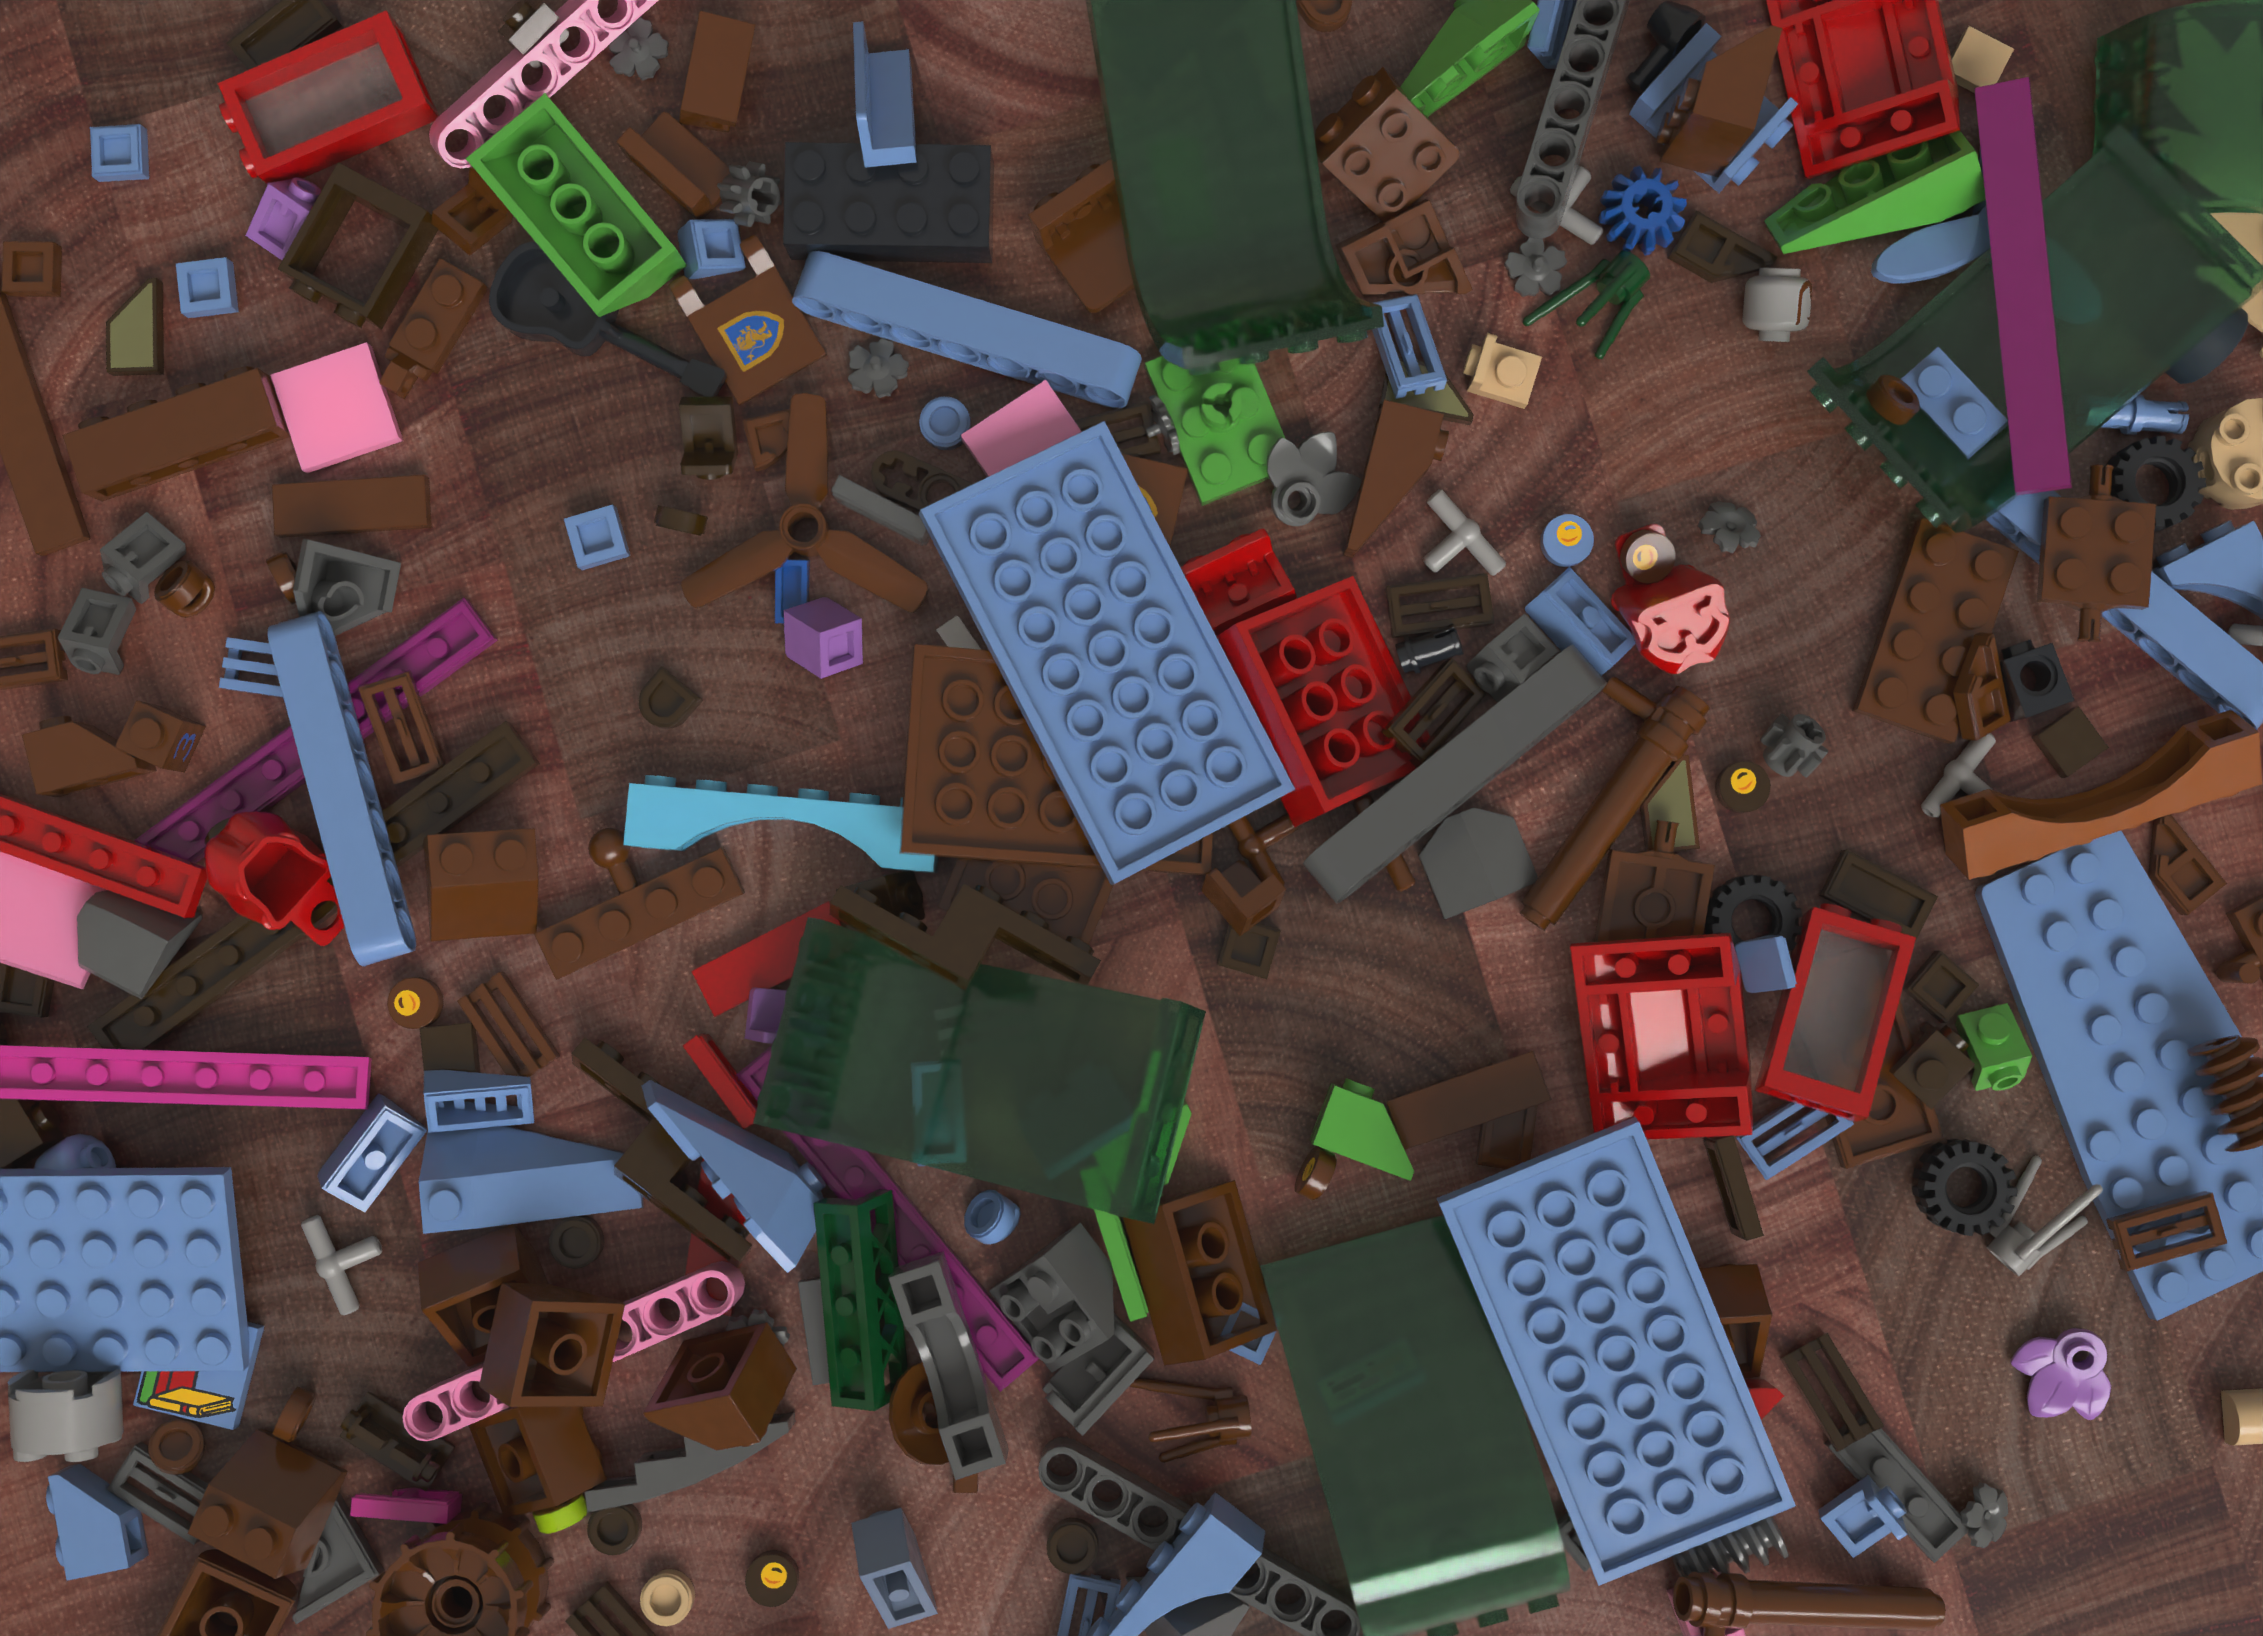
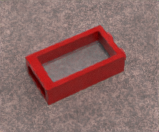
[217,10,439,185]
[1754,903,1916,1122]

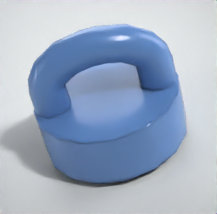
[964,1190,1021,1245]

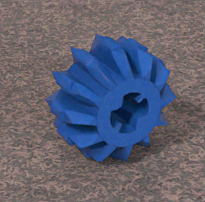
[1598,165,1687,256]

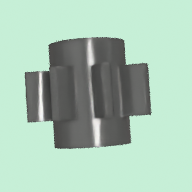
[717,161,783,227]
[1760,714,1828,778]

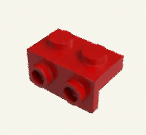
[1180,528,1297,636]

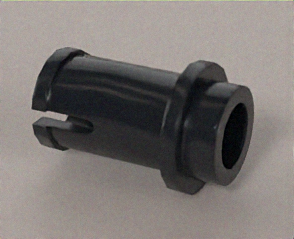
[1395,623,1464,674]

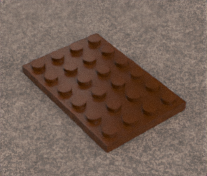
[899,644,1213,875]

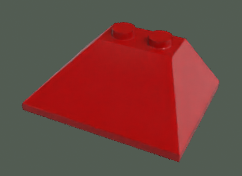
[1766,0,1960,179]
[1570,933,1753,1140]

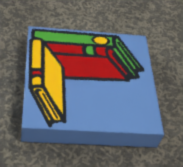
[133,1322,264,1430]

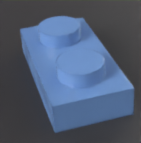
[1901,347,2008,459]

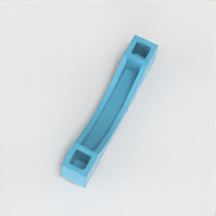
[623,775,938,873]

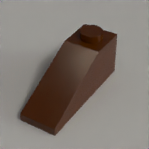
[1343,399,1449,558]

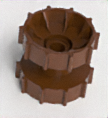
[366,1502,554,1636]

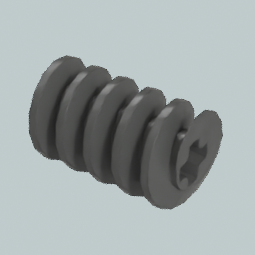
[1672,1516,1789,1577]

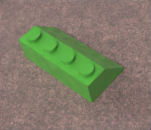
[465,93,687,317]

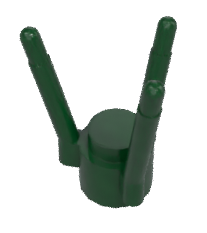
[1522,250,1650,359]

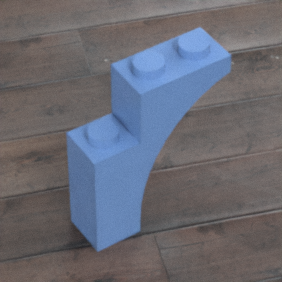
[2152,520,2263,620]

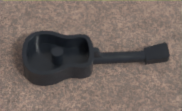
[489,242,727,397]

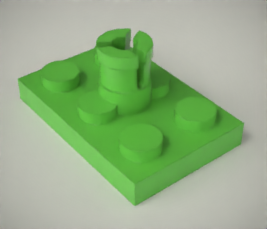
[1145,325,1286,506]

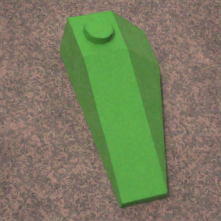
[1401,0,1540,117]
[1764,130,1986,254]

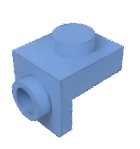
[1818,1475,1908,1558]

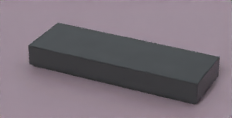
[1824,1411,1971,1563]

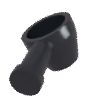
[1625,0,1706,95]

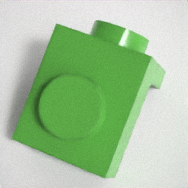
[1955,1003,2032,1091]

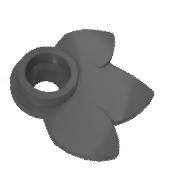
[1266,431,1362,526]

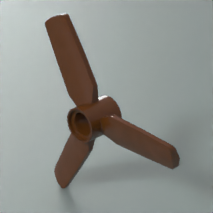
[681,393,928,613]

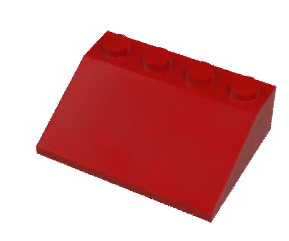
[1216,576,1437,828]

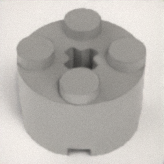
[8,1369,124,1462]

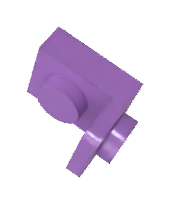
[245,177,321,260]

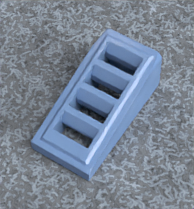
[423,1070,534,1133]

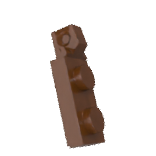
[379,258,488,399]

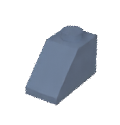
[851,1508,938,1629]

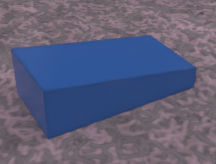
[775,559,810,623]

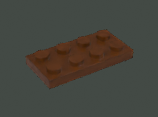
[1852,518,2019,744]

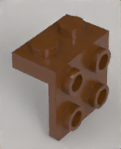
[1310,67,1459,221]
[1028,157,1171,313]

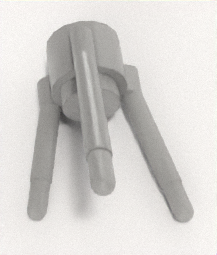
[1987,1156,2103,1276]

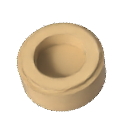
[640,1569,695,1626]

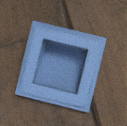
[678,219,746,279]
[1735,935,1797,993]

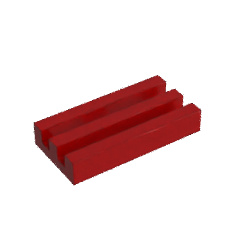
[683,1033,766,1129]

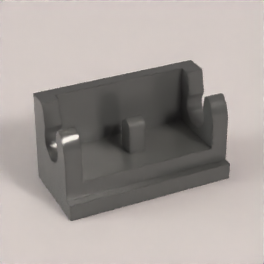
[1042,1313,1154,1436]

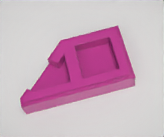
[350,1488,462,1524]

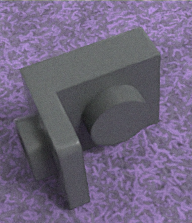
[100,512,186,604]
[58,588,137,675]
[1466,613,1559,702]

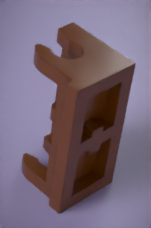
[679,11,755,132]

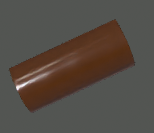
[157,1549,298,1636]

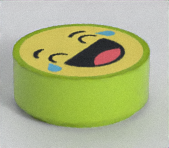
[532,1493,587,1534]

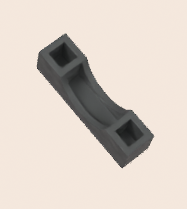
[888,1251,1009,1480]

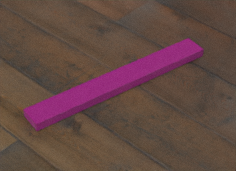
[1974,77,2072,496]
[134,598,498,863]
[736,1044,1039,1392]

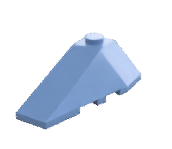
[642,1080,826,1273]
[419,1126,644,1234]

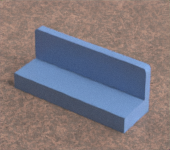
[853,21,917,168]

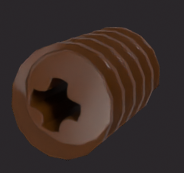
[2187,1035,2263,1152]

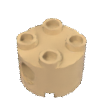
[2187,398,2263,510]

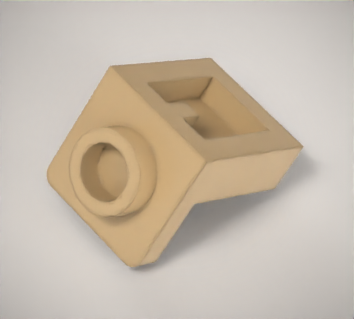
[1463,333,1542,409]

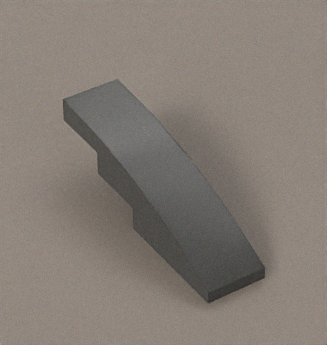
[585,1412,796,1512]

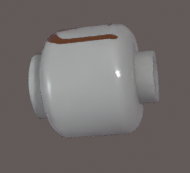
[1742,268,1812,342]

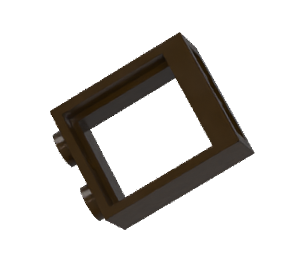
[278,162,438,329]

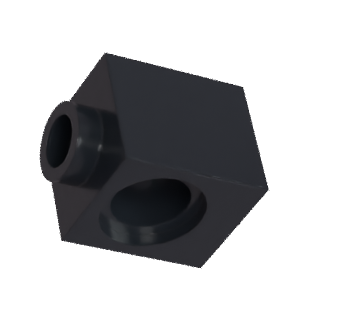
[2000,639,2075,722]

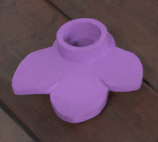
[2010,1328,2111,1420]

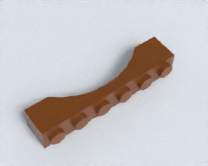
[1940,710,2262,880]

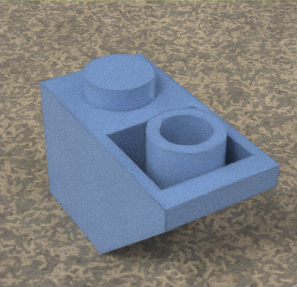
[46,1464,149,1581]

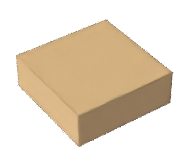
[1951,26,2014,93]

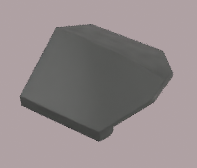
[1418,807,1538,919]
[77,890,203,999]

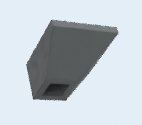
[989,1223,1115,1373]

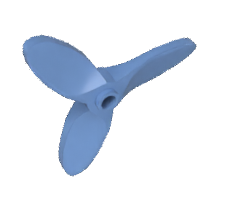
[1871,148,2103,325]

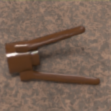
[1129,1378,1251,1463]

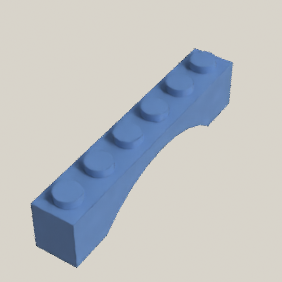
[1086,1492,1265,1636]

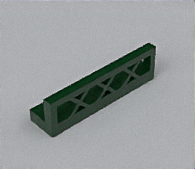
[813,1189,907,1411]

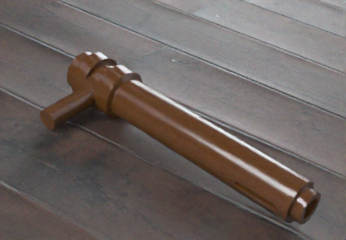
[1520,675,1710,931]
[1673,1571,1946,1636]

